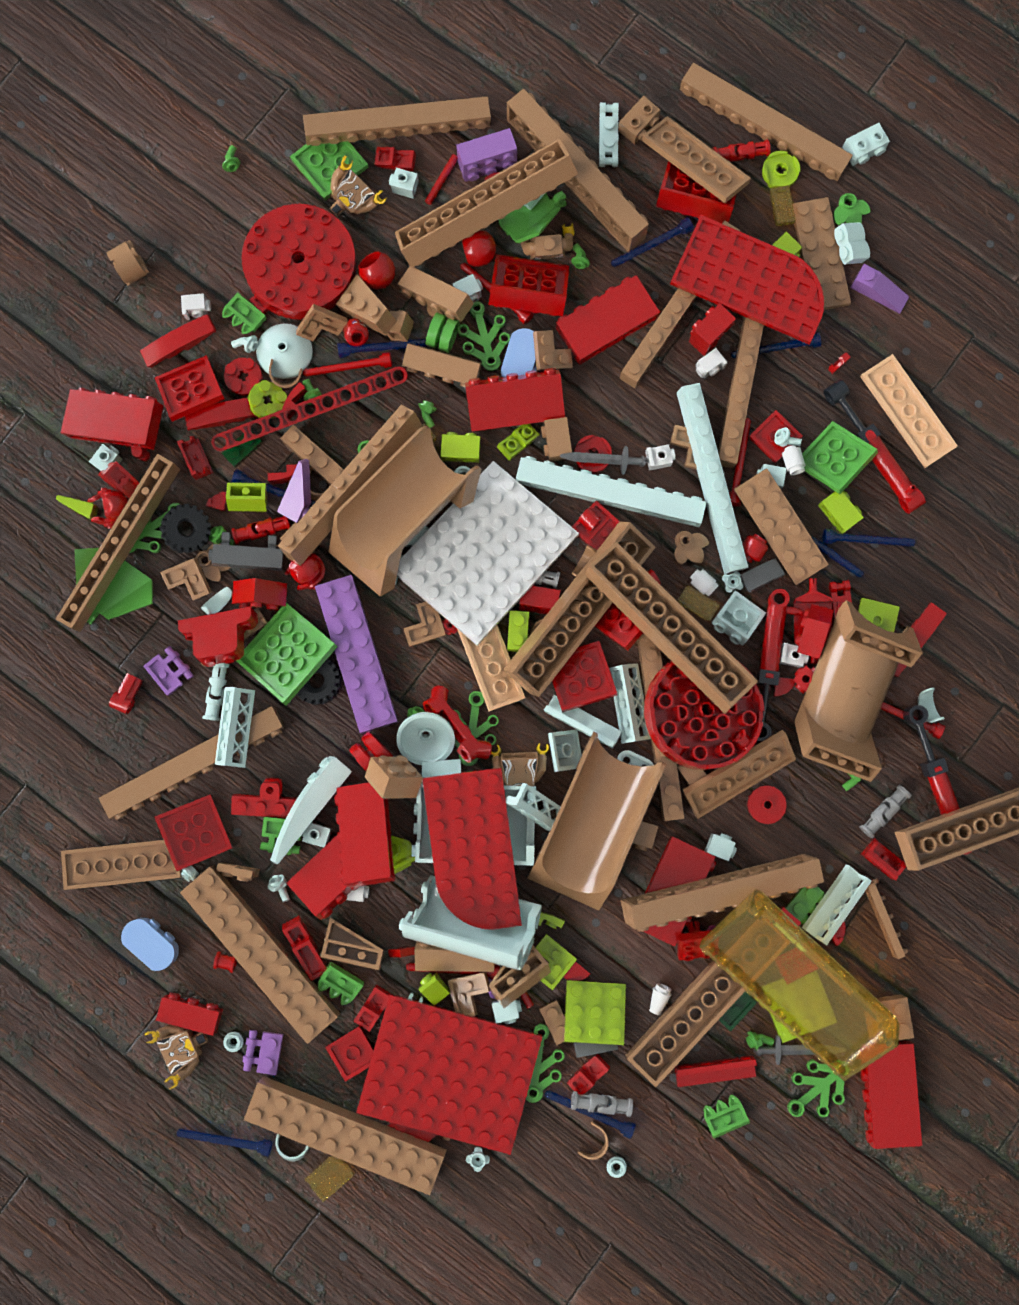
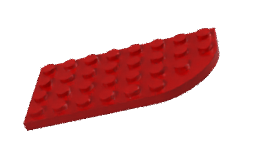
[670,215,824,344]
[422,767,522,930]

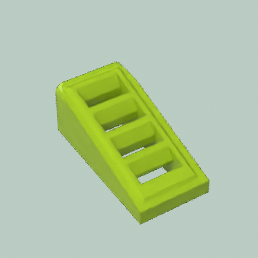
[56,495,99,520]

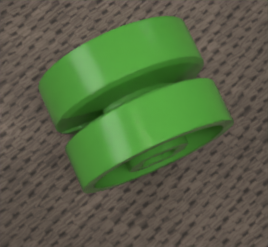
[426,313,460,353]

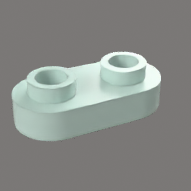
[617,750,654,766]

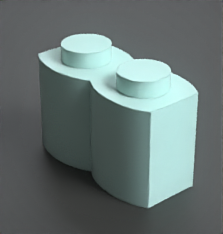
[834,222,870,265]

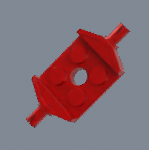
[793,578,834,664]

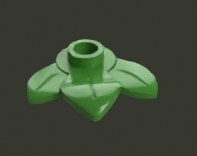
[834,193,871,225]

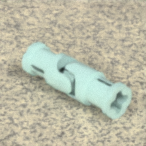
[202,663,229,721]

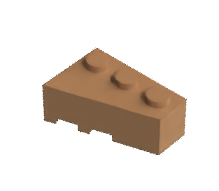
[321,918,384,971]

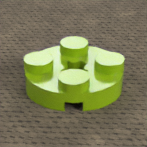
[762,151,800,189]
[248,380,287,419]

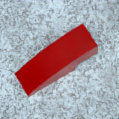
[282,915,327,981]

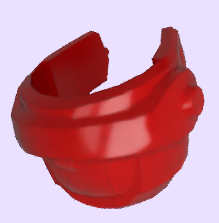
[87,488,128,529]
[285,553,325,591]

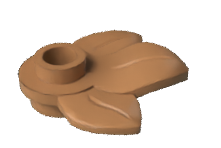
[674,531,709,565]
[196,544,231,582]

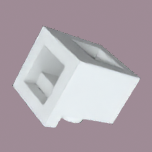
[181,294,211,320]
[695,348,727,378]
[645,445,675,471]
[780,643,809,668]

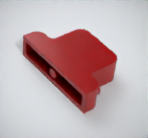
[178,606,258,667]

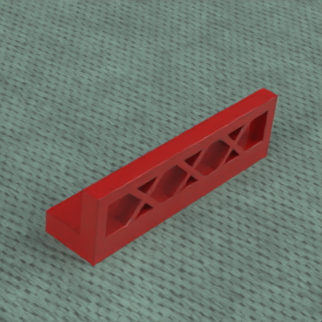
[675,1055,757,1087]

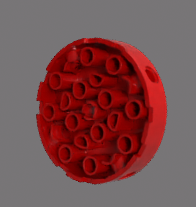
[242,204,357,320]
[644,661,764,770]

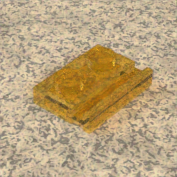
[305,1156,354,1202]

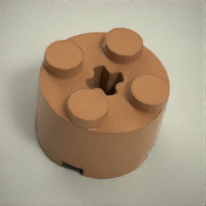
[106,240,149,286]

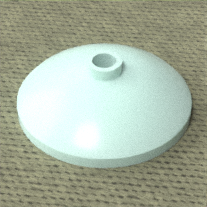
[256,324,313,379]
[397,712,455,765]

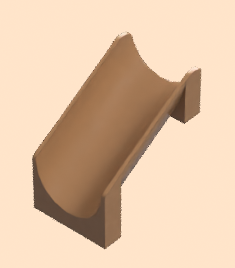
[329,426,481,596]
[795,601,922,782]
[527,731,666,911]

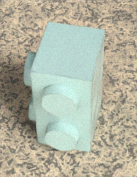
[842,123,890,166]

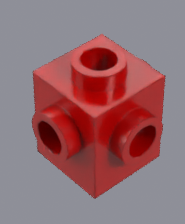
[793,666,816,694]

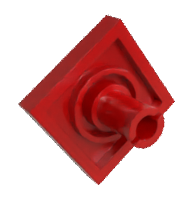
[677,921,719,961]

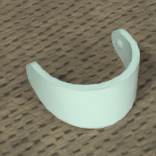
[201,587,233,615]
[917,687,945,723]
[275,1134,309,1161]

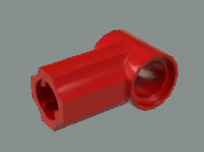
[109,673,143,715]

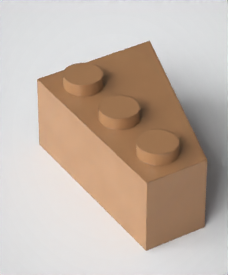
[336,275,396,336]
[489,946,551,1008]

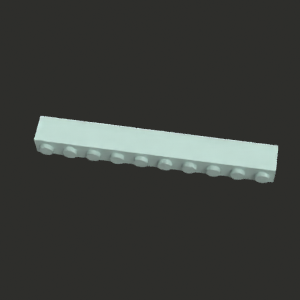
[677,383,748,575]
[516,456,706,527]

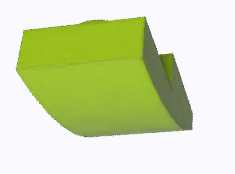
[497,424,539,461]
[538,912,565,929]

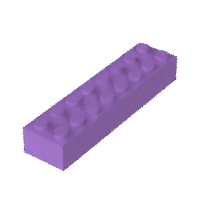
[315,575,399,734]

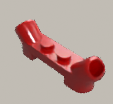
[423,685,492,763]

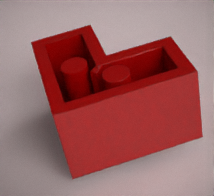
[689,303,736,356]
[232,578,287,610]
[795,604,834,659]

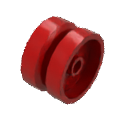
[349,731,394,771]

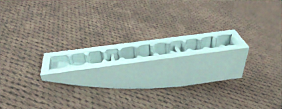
[270,756,352,865]

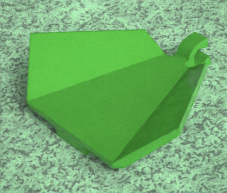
[498,191,567,243]
[74,548,153,625]

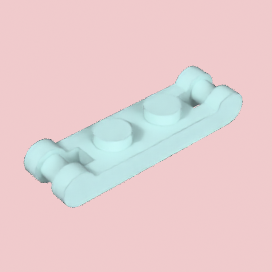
[599,102,619,167]

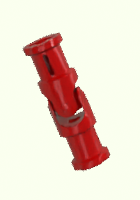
[712,139,770,162]
[231,515,291,545]

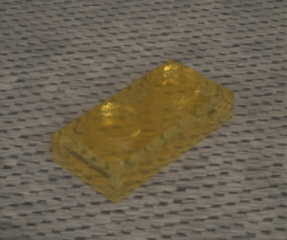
[769,185,796,226]
[677,585,720,622]

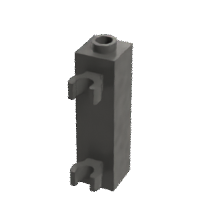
[209,532,284,571]

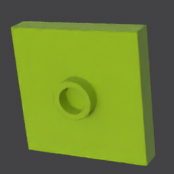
[858,598,900,632]

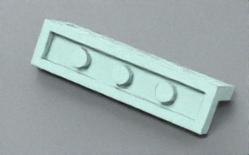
[609,663,651,744]
[215,687,255,768]
[544,695,622,749]
[506,783,561,832]
[802,864,872,945]

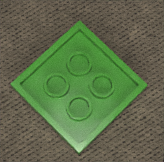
[290,141,368,201]
[802,421,878,494]

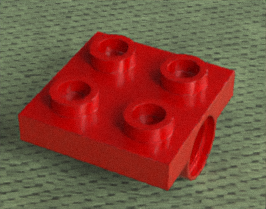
[572,501,620,550]

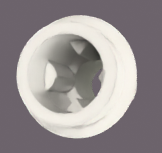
[649,983,672,1015]

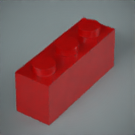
[156,993,223,1036]

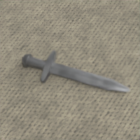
[560,446,647,475]
[754,1035,846,1065]

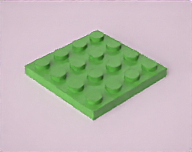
[236,603,338,706]

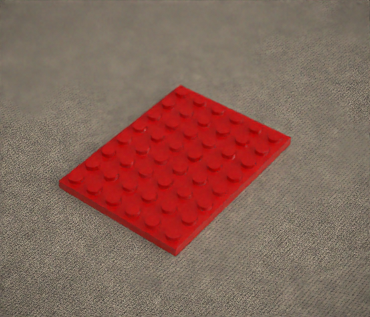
[356,994,542,1155]

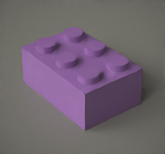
[456,128,517,182]

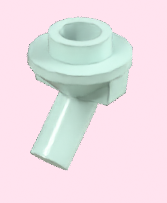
[231,335,258,353]
[774,428,802,447]
[268,875,290,902]

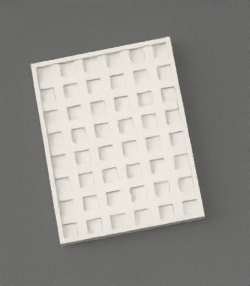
[397,461,579,646]

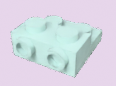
[712,590,766,646]

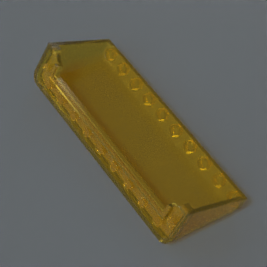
[699,890,900,1081]

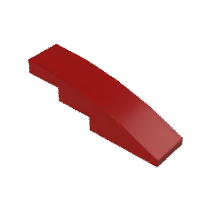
[140,314,216,368]
[185,398,257,430]
[894,602,947,677]

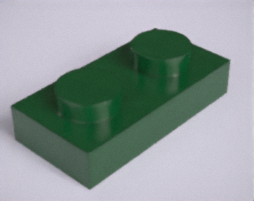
[221,432,263,468]
[719,991,757,1032]

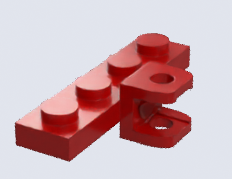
[231,777,297,818]

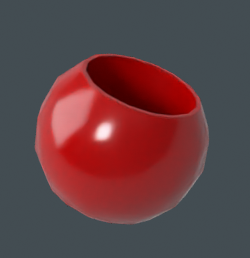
[462,229,496,267]
[358,251,395,290]

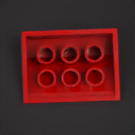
[656,161,736,224]
[489,254,569,316]

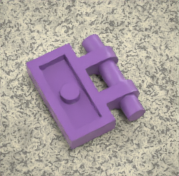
[144,646,194,696]
[242,1030,284,1075]

